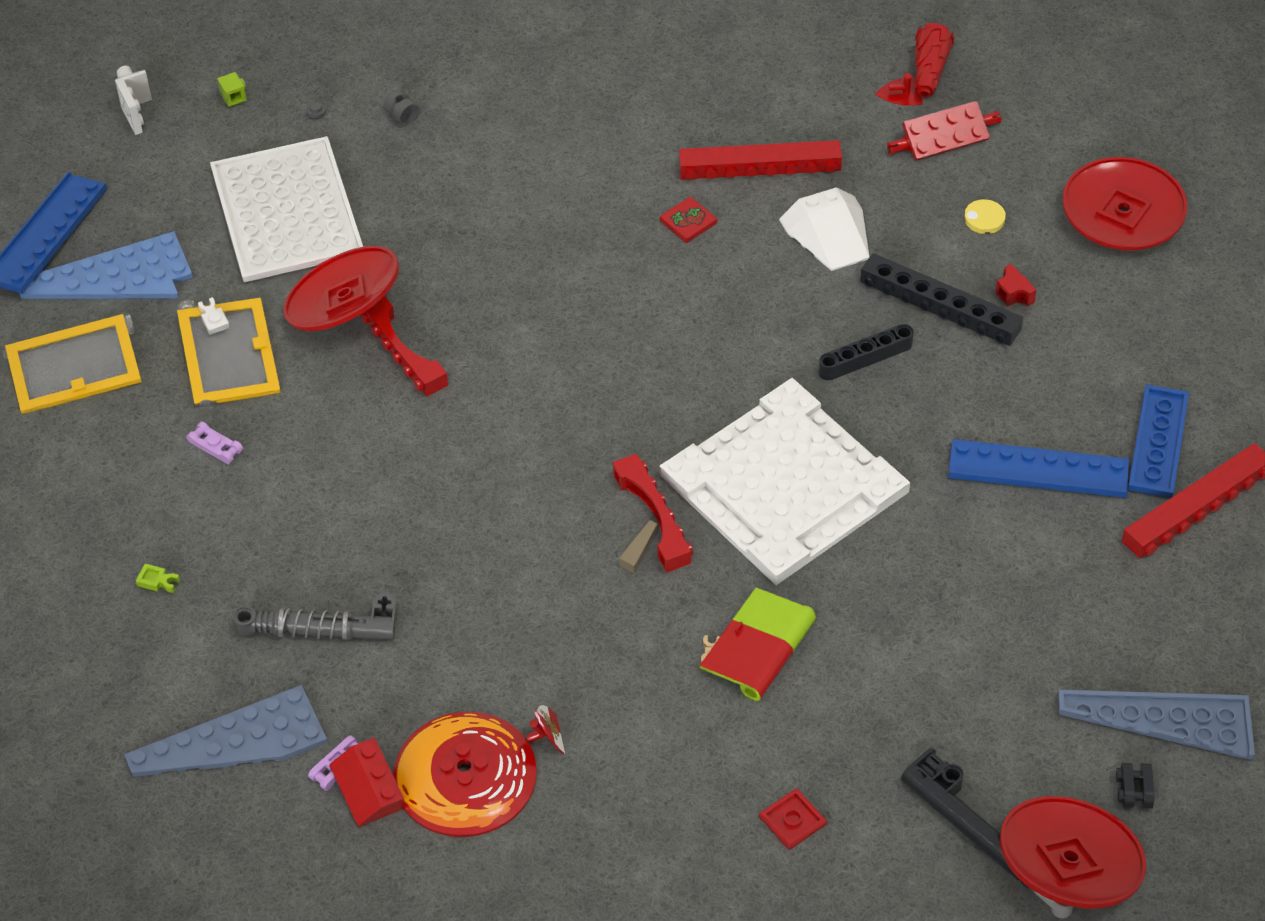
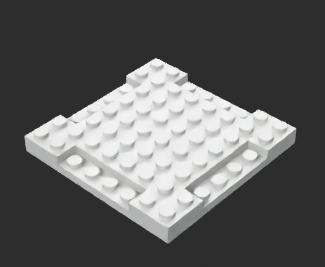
[660,378,910,585]

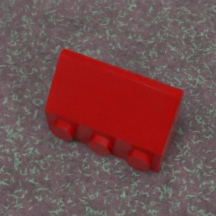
[329,737,404,827]

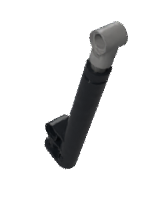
[901,748,1074,918]

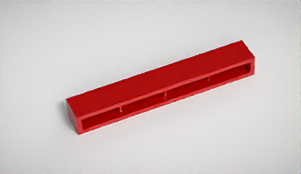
[679,140,842,180]
[1122,443,1265,559]

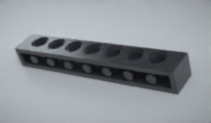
[860,253,1023,346]

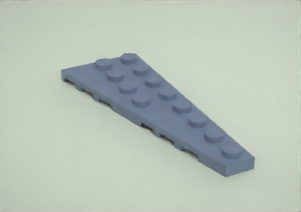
[1058,690,1255,760]

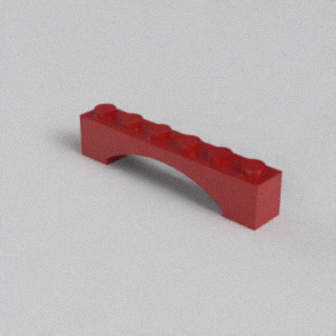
[360,296,448,397]
[613,454,693,573]

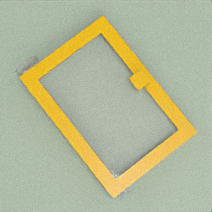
[176,298,280,411]
[2,313,142,414]

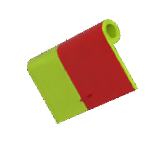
[699,588,816,701]

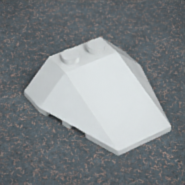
[779,187,870,271]

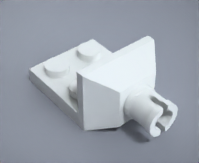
[115,66,152,135]

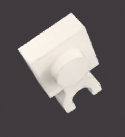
[198,297,229,335]

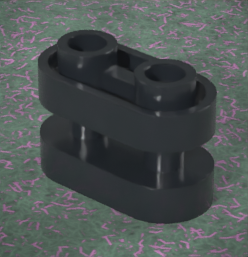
[1116,763,1154,809]

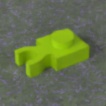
[136,564,180,593]

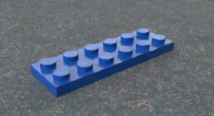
[1128,384,1189,498]

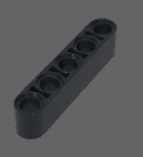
[819,324,914,380]

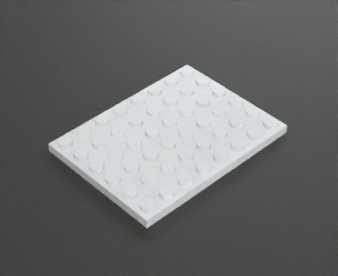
[210,136,363,282]

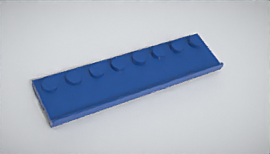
[0,172,107,294]
[948,439,1129,498]

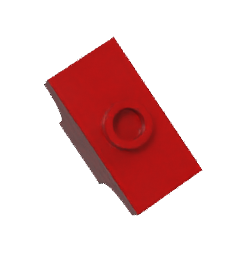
[995,264,1036,306]

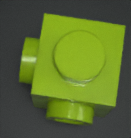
[217,72,247,107]

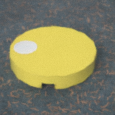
[965,199,1006,234]

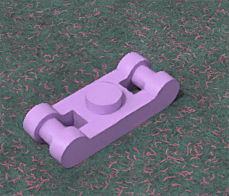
[186,421,244,465]
[308,735,358,791]

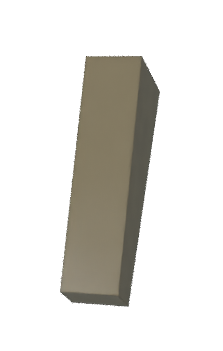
[619,520,658,574]

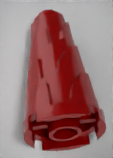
[915,23,955,98]

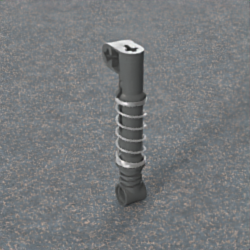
[233,592,397,641]

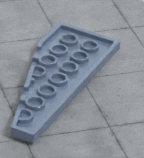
[124,685,328,777]

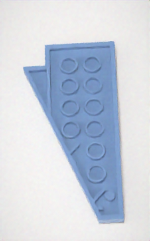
[19,231,193,299]

